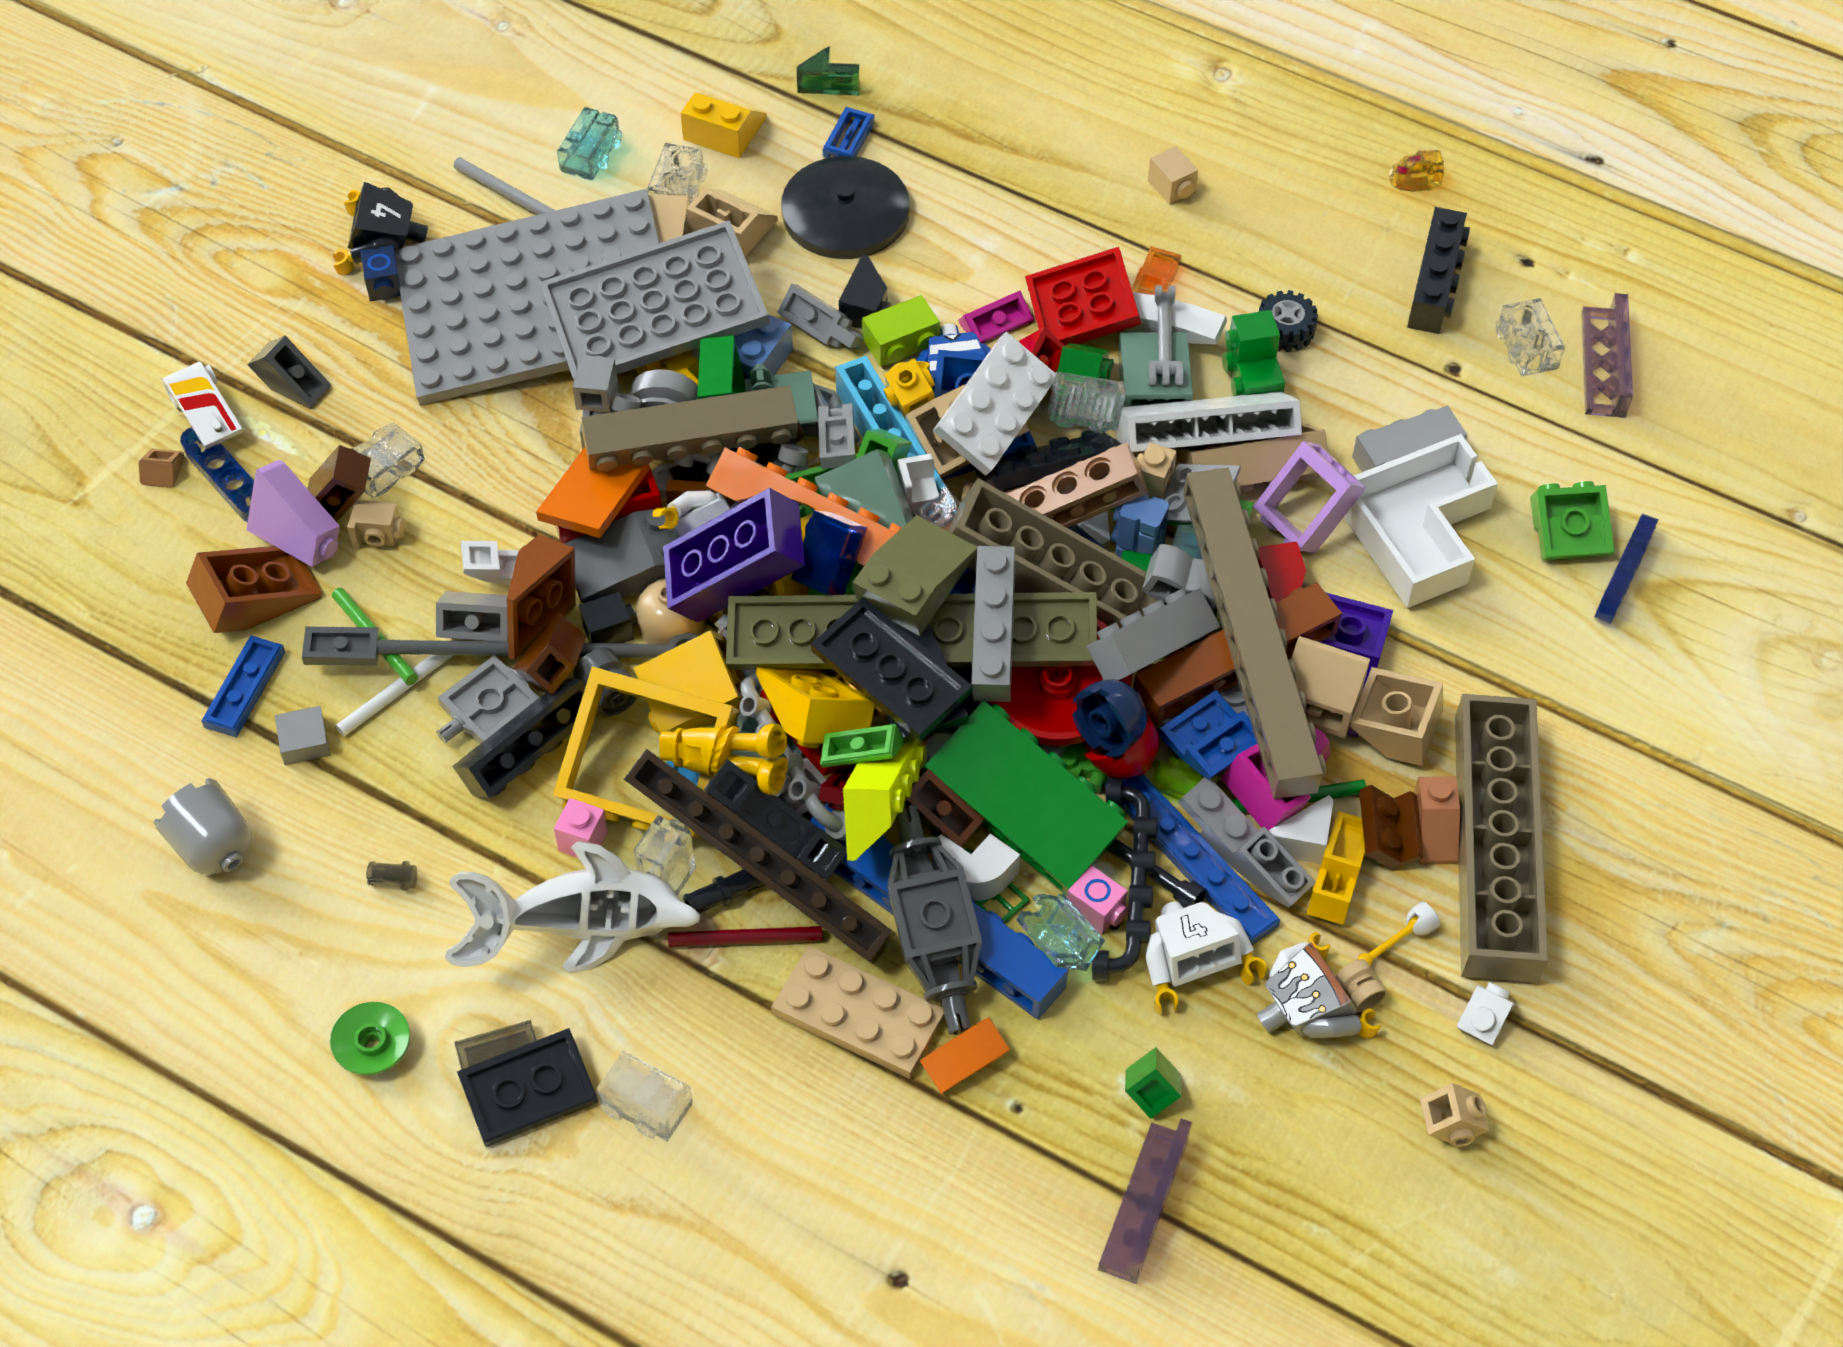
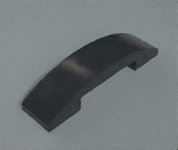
[704,759,847,881]

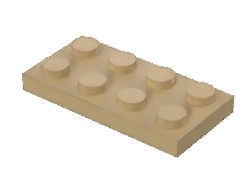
[771,945,945,1079]

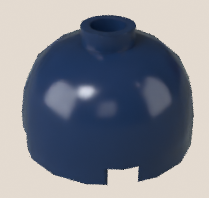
[1072,679,1147,757]

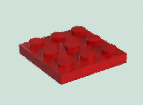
[1025,246,1142,345]

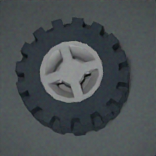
[1258,290,1318,352]

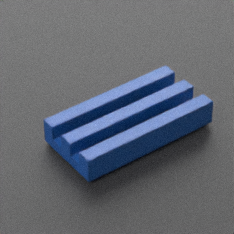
[822,107,875,158]

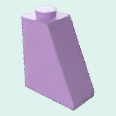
[246,460,340,567]

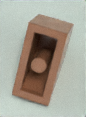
[1414,777,1460,864]

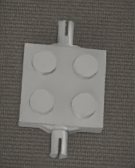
[436,655,539,744]

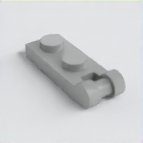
[818,403,856,469]

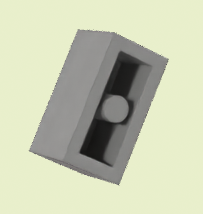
[436,591,508,642]

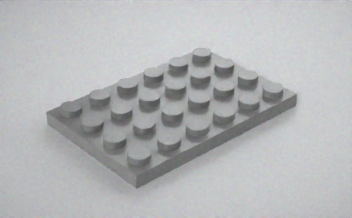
[539,220,770,380]

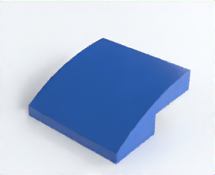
[1158,690,1257,780]

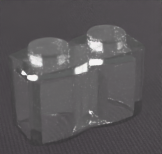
[351,423,425,498]

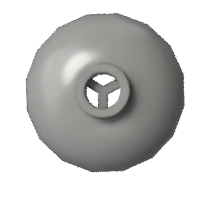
[154,778,252,875]

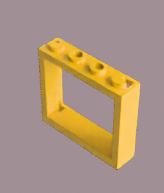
[553,666,740,843]

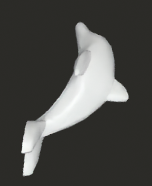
[445,841,700,973]

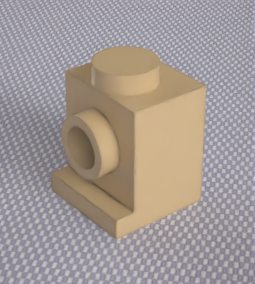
[1137,442,1177,500]
[347,500,405,549]

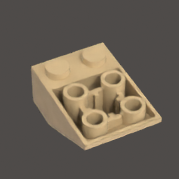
[906,384,1029,479]

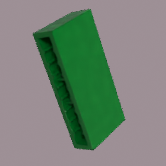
[924,700,1128,896]

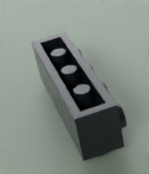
[1407,207,1471,334]
[452,678,601,798]

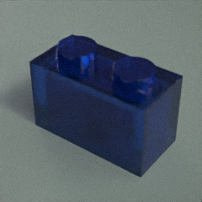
[791,510,868,595]

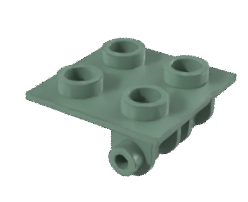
[744,364,818,426]

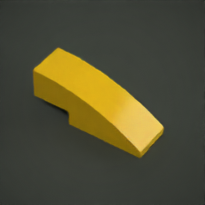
[1307,811,1365,925]

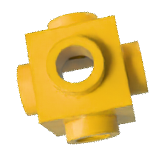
[883,358,935,419]

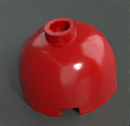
[1084,714,1160,779]

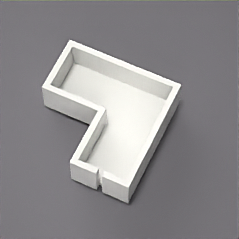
[1344,434,1498,608]

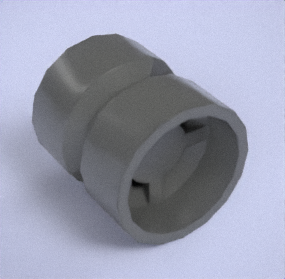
[573,647,638,717]

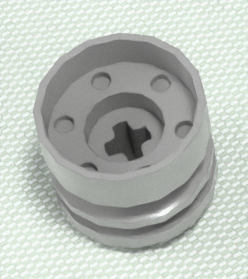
[630,369,698,460]

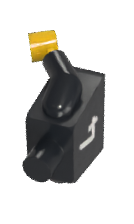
[333,182,428,275]

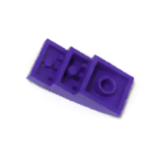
[1320,592,1394,737]

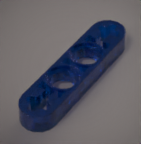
[180,427,254,522]
[1594,513,1659,624]

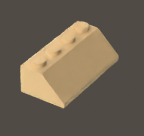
[1175,423,1328,492]

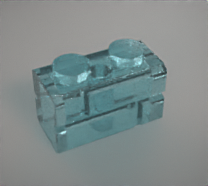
[557,107,622,181]

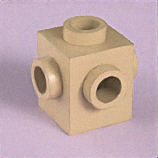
[1420,1083,1489,1147]

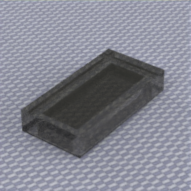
[454,1020,537,1070]

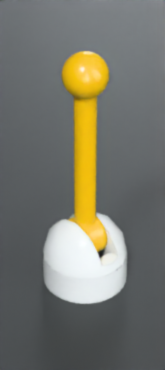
[1357,901,1440,966]

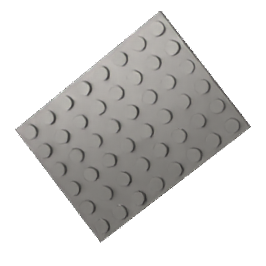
[395,189,659,406]

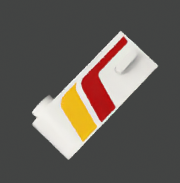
[162,361,243,449]

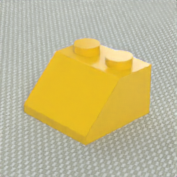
[681,92,767,159]

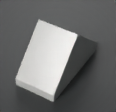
[1269,795,1334,864]

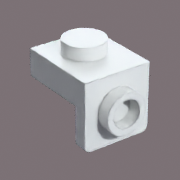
[1457,982,1515,1045]

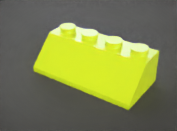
[843,739,927,861]

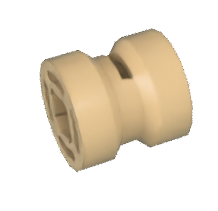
[1335,959,1388,1014]

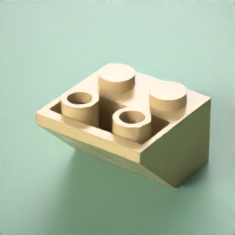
[686,188,778,257]
[1291,636,1370,739]

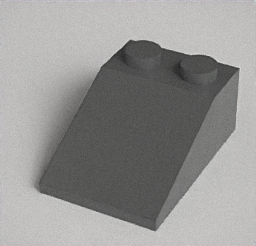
[565,507,679,603]

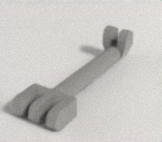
[1148,285,1183,386]

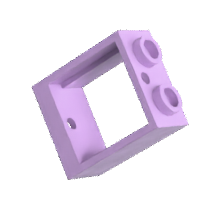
[1253,441,1366,553]

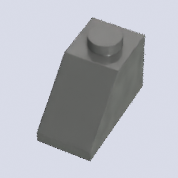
[247,335,331,408]

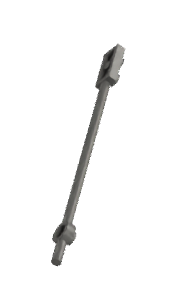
[302,626,698,666]

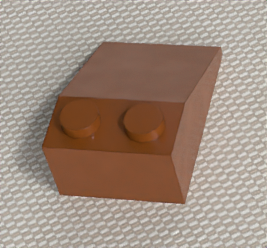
[507,534,576,660]
[186,546,322,633]

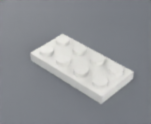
[933,331,1058,476]

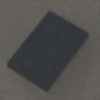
[457,1028,598,1147]

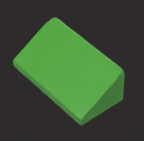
[820,724,904,768]

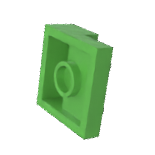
[1530,481,1615,560]

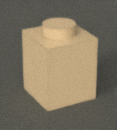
[1148,146,1198,205]

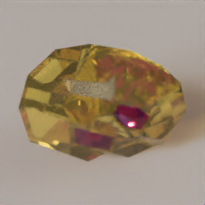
[1388,149,1444,192]

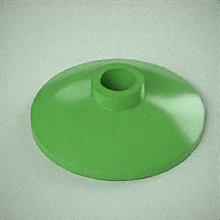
[330,1002,410,1075]

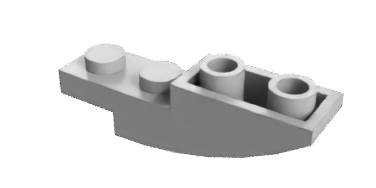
[1178,777,1315,908]

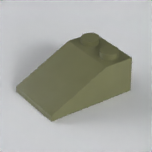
[853,515,977,636]

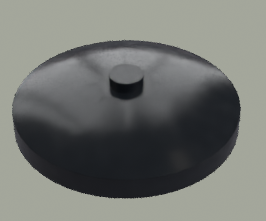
[781,156,909,259]

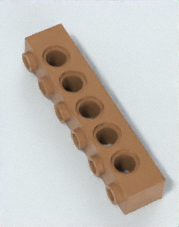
[936,442,1148,531]

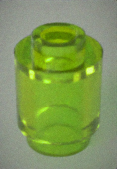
[1154,757,1204,800]

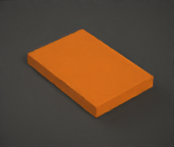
[536,447,650,538]

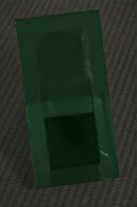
[796,47,860,96]

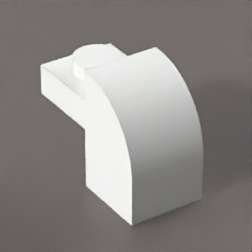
[932,834,1020,901]

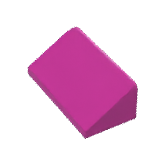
[958,290,1034,343]

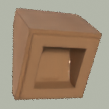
[139,448,184,488]

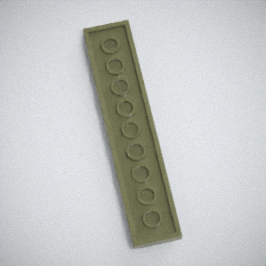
[726,592,1097,670]

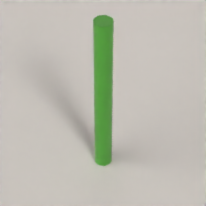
[332,587,418,685]

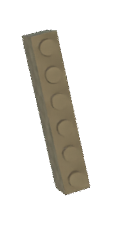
[581,385,798,471]

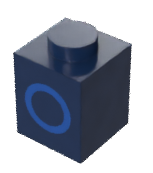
[360,245,401,301]

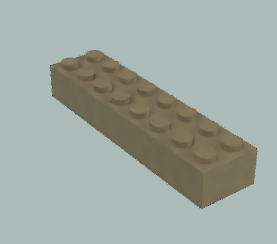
[1455,694,1548,983]

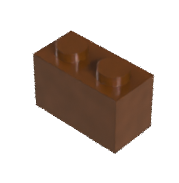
[307,445,371,522]
[904,769,984,847]

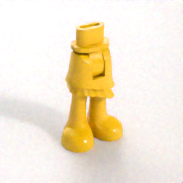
[659,724,788,796]

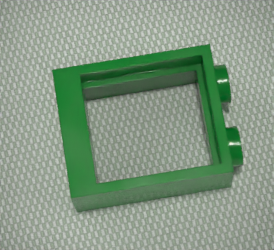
[697,335,746,399]

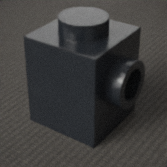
[579,592,637,643]

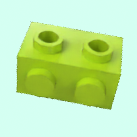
[862,295,940,367]

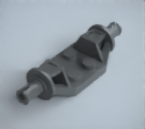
[887,805,982,1035]

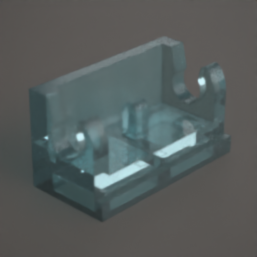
[1016,893,1105,971]

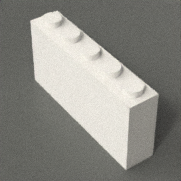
[1114,392,1302,452]

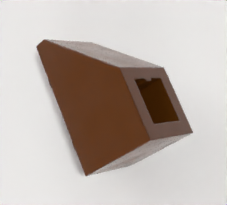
[512,612,586,695]

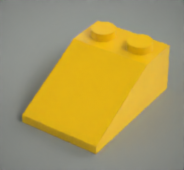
[756,667,875,748]

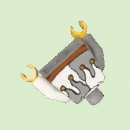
[1257,932,1382,1039]

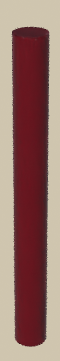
[668,926,822,947]

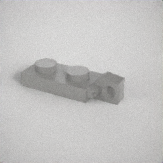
[777,284,864,349]

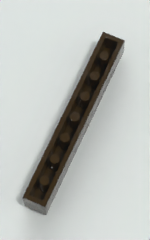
[624,748,896,964]

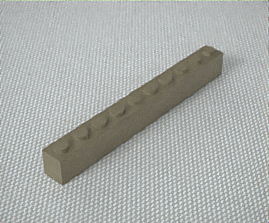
[1183,467,1326,800]

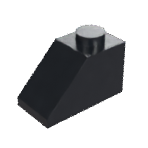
[838,254,891,329]

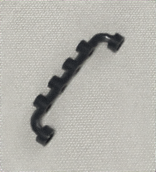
[1092,778,1158,981]

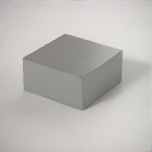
[275,706,330,765]

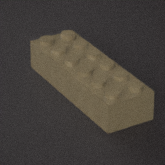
[948,478,1158,628]

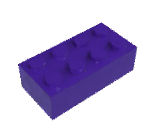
[663,488,805,623]

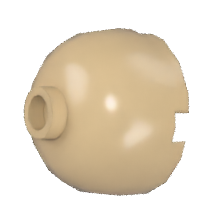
[635,579,707,644]

